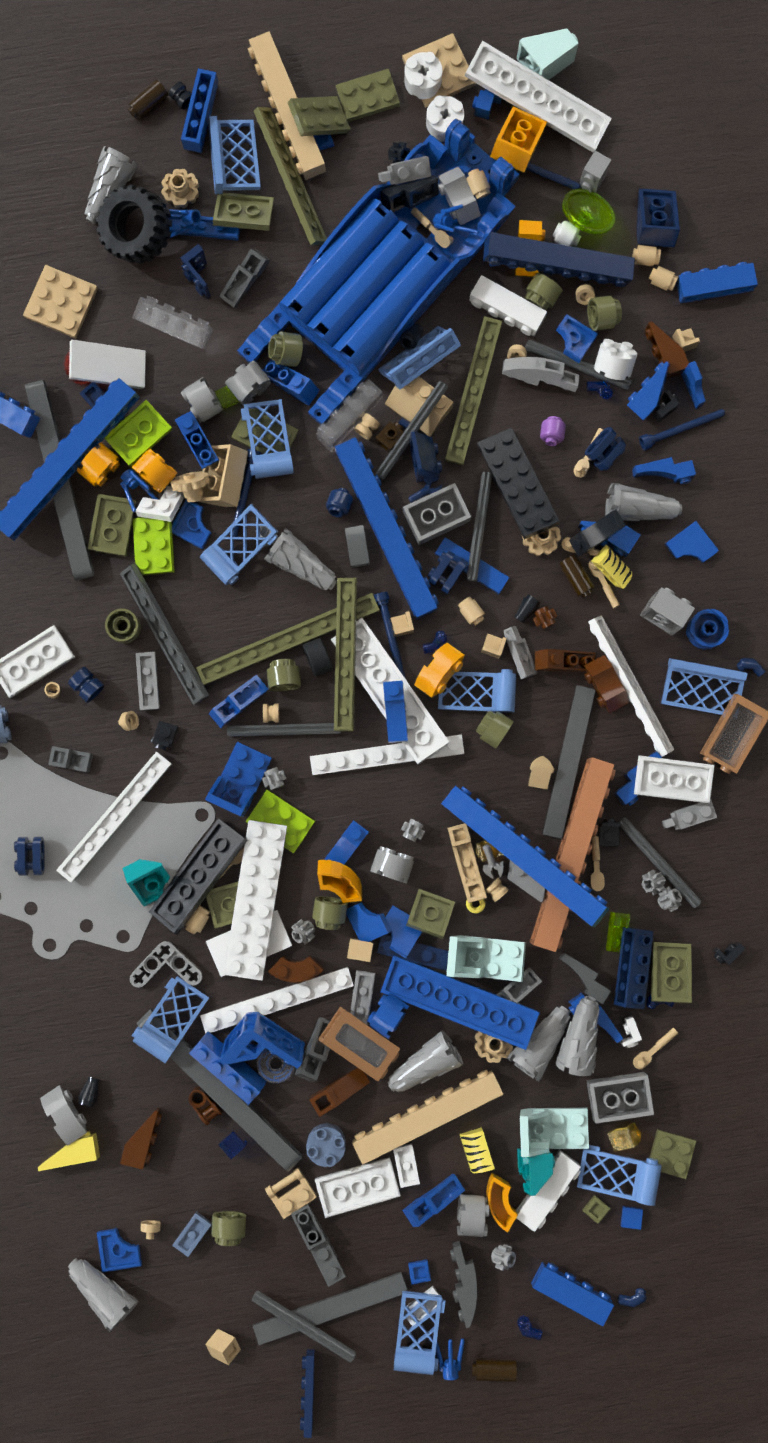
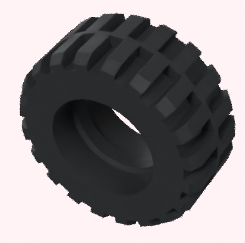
[96,185,172,264]

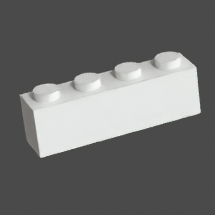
[469,275,547,337]
[516,1149,580,1232]

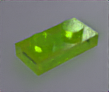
[606,912,630,952]

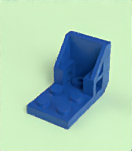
[205,742,272,817]
[220,1011,305,1069]

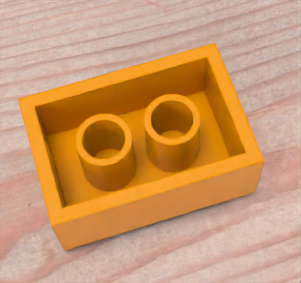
[490,106,547,172]

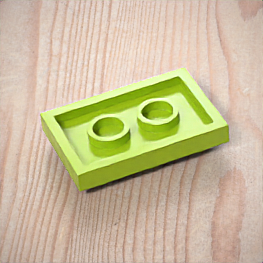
[104,400,172,467]
[133,517,175,576]
[246,790,315,853]

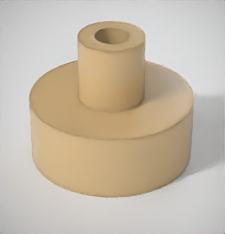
[576,284,595,305]
[507,345,527,359]
[119,711,139,731]
[140,1220,161,1239]

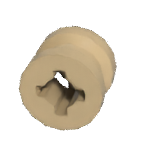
[263,703,280,723]
[485,878,509,902]

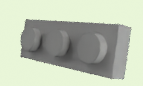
[136,652,160,711]

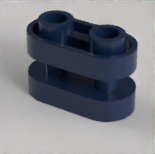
[585,427,626,471]
[428,550,468,594]
[14,837,45,876]

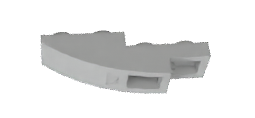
[502,357,579,392]

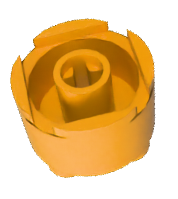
[77,442,120,487]
[131,448,177,493]

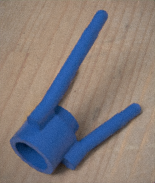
[433,204,479,234]
[169,209,201,238]
[120,469,159,512]
[432,1336,465,1380]

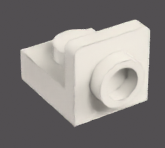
[620,1015,642,1048]

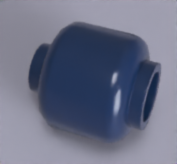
[326,488,353,517]

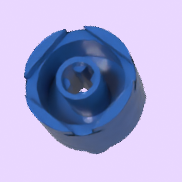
[686,609,729,650]
[367,993,410,1039]

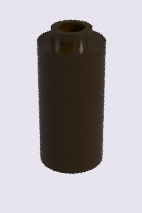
[128,80,168,119]
[559,554,594,598]
[472,1359,517,1382]

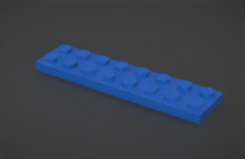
[381,955,540,1050]

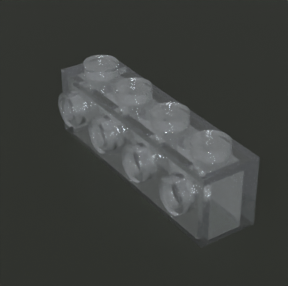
[132,295,213,349]
[317,379,383,451]

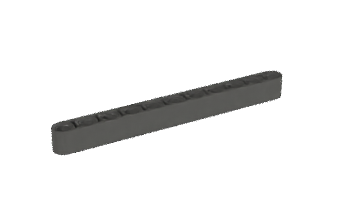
[25,379,95,581]
[137,1008,303,1172]

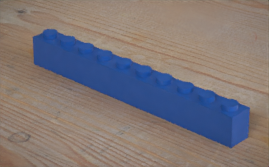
[0,378,140,541]
[335,437,439,620]
[441,786,610,927]

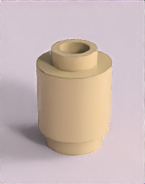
[466,168,491,200]
[632,245,661,266]
[649,266,678,291]
[458,597,485,626]
[185,905,210,934]

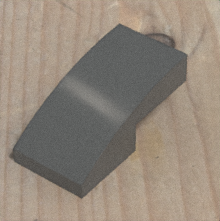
[345,525,370,568]
[48,746,93,773]

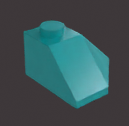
[122,859,170,907]
[517,1148,555,1196]

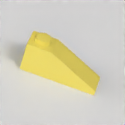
[38,1131,100,1171]

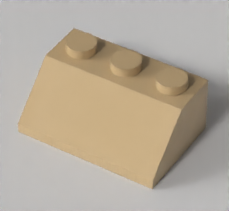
[385,376,453,437]
[197,444,248,507]

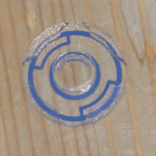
[256,1048,295,1084]

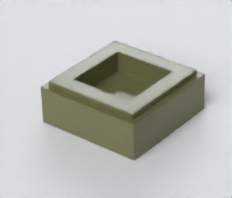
[582,1195,610,1224]

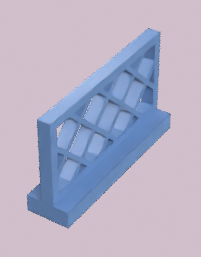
[208,116,261,194]
[378,326,461,390]
[661,658,748,718]

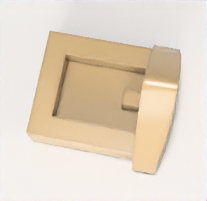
[528,756,554,789]

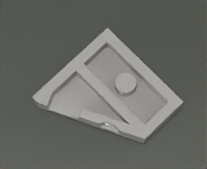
[507,860,545,902]

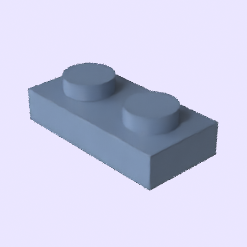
[172,1211,212,1257]

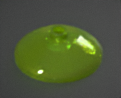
[562,189,615,235]

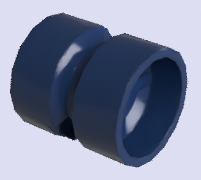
[68,667,105,703]

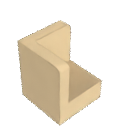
[672,328,700,352]
[391,611,414,637]
[481,634,507,659]
[347,938,373,962]
[205,1329,241,1365]

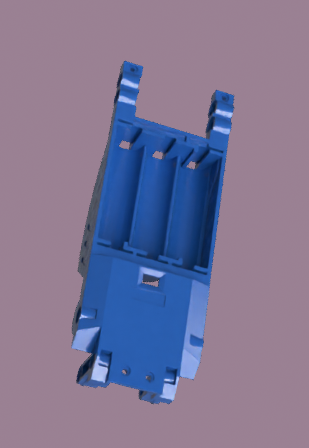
[237,119,519,427]

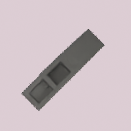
[291,1204,347,1287]
[450,1241,477,1328]

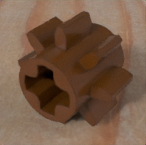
[533,606,557,629]

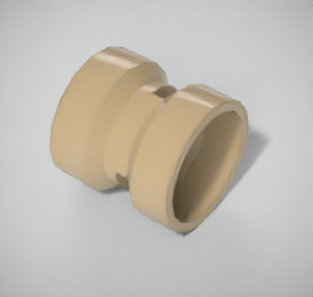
[354,413,380,440]

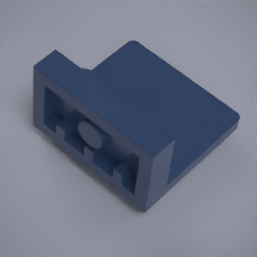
[181,244,211,299]

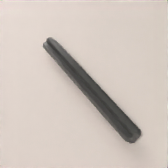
[525,340,632,390]
[376,381,448,479]
[467,472,492,582]
[227,723,341,737]
[618,817,701,908]
[252,1291,356,1362]

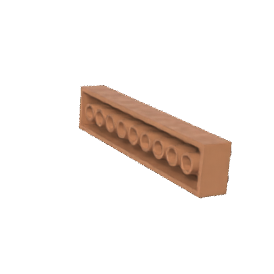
[530,758,616,952]

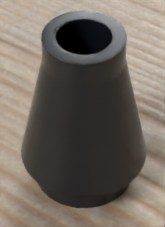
[400,324,423,350]
[514,594,540,623]
[78,1077,99,1107]

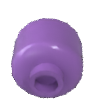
[540,416,566,446]

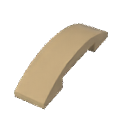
[448,823,487,903]

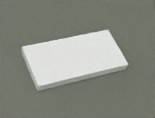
[69,340,146,389]
[0,625,75,698]
[634,756,714,803]
[206,910,292,977]
[315,1157,401,1218]

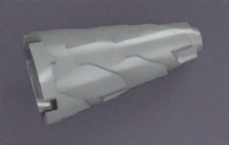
[84,146,138,224]
[605,483,682,521]
[264,528,337,590]
[556,996,599,1076]
[507,1006,571,1082]
[387,1030,463,1093]
[68,1258,139,1332]

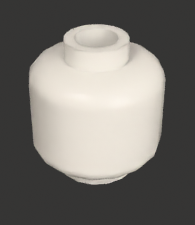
[552,221,581,247]

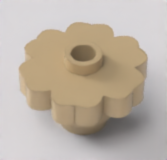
[161,169,199,208]
[171,471,210,502]
[522,527,561,556]
[474,1031,513,1063]

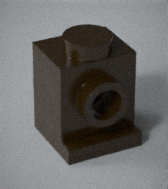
[376,421,404,453]

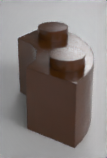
[584,655,629,713]
[268,955,324,982]

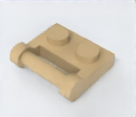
[265,1167,317,1219]

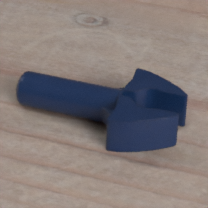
[408,478,442,503]

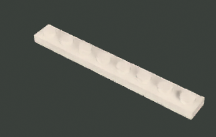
[589,615,674,757]
[310,735,464,776]
[56,751,172,883]
[200,967,354,1033]

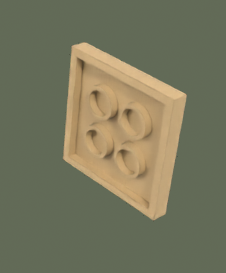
[402,33,476,108]
[23,265,98,339]

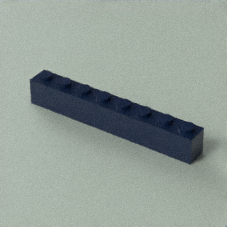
[483,232,635,287]

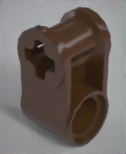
[189,1086,223,1126]

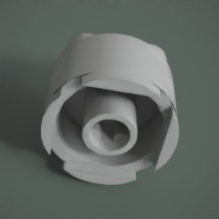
[225,360,271,405]
[181,377,223,423]
[370,846,414,884]
[457,1194,489,1237]

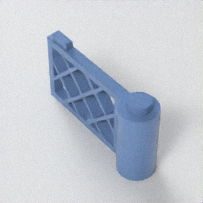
[241,399,293,479]
[200,504,278,585]
[438,669,516,713]
[132,976,209,1063]
[577,1145,662,1206]
[394,1291,445,1375]

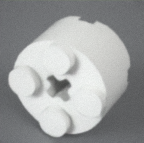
[404,52,442,99]
[426,95,464,142]
[594,339,637,380]

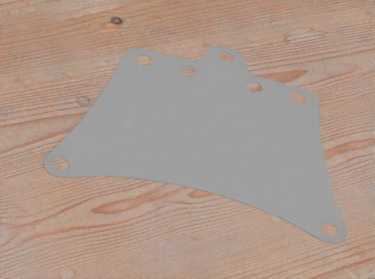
[0,742,215,960]

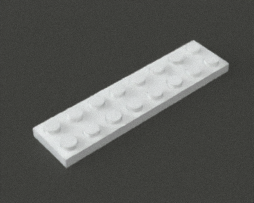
[464,41,612,152]
[331,618,449,764]
[224,820,287,981]

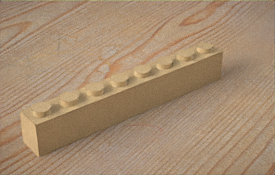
[248,32,326,180]
[352,1070,503,1165]

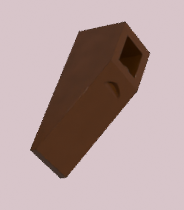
[645,321,689,379]
[535,649,596,672]
[309,1067,370,1117]
[120,1108,162,1170]

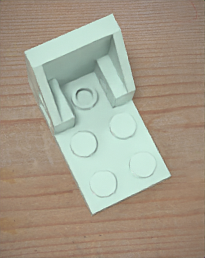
[446,935,526,982]
[520,1108,589,1157]

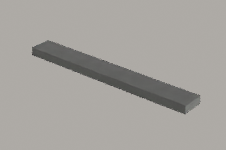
[120,563,209,705]
[543,685,595,839]
[253,1272,408,1345]

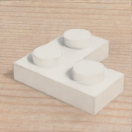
[136,486,184,522]

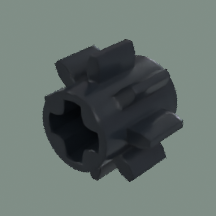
[388,142,411,163]

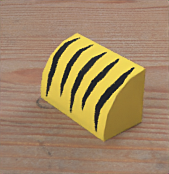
[591,545,632,589]
[460,1127,495,1173]

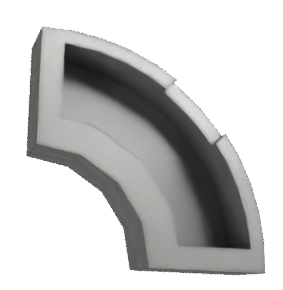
[438,167,481,225]
[40,1085,87,1146]

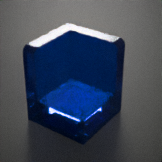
[218,1130,248,1159]

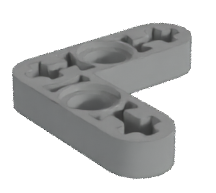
[130,941,203,988]

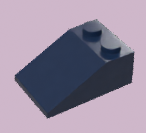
[637,188,680,247]
[410,431,442,483]

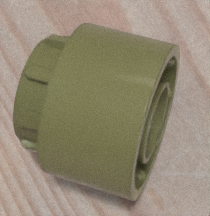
[525,273,563,311]
[587,296,622,331]
[268,331,303,367]
[105,609,141,644]
[267,659,301,691]
[476,711,514,749]
[312,896,348,930]
[211,1211,246,1246]

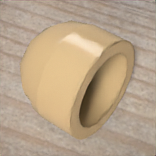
[44,682,61,699]

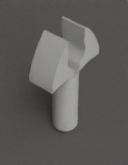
[483,844,504,879]

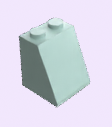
[517,29,579,80]

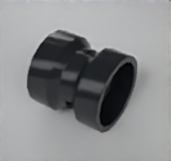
[169,82,192,110]

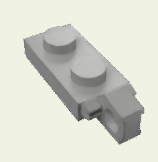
[378,156,431,185]
[504,626,538,679]
[662,799,717,830]

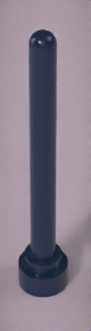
[495,160,581,190]
[639,409,725,451]
[233,449,262,537]
[373,592,406,679]

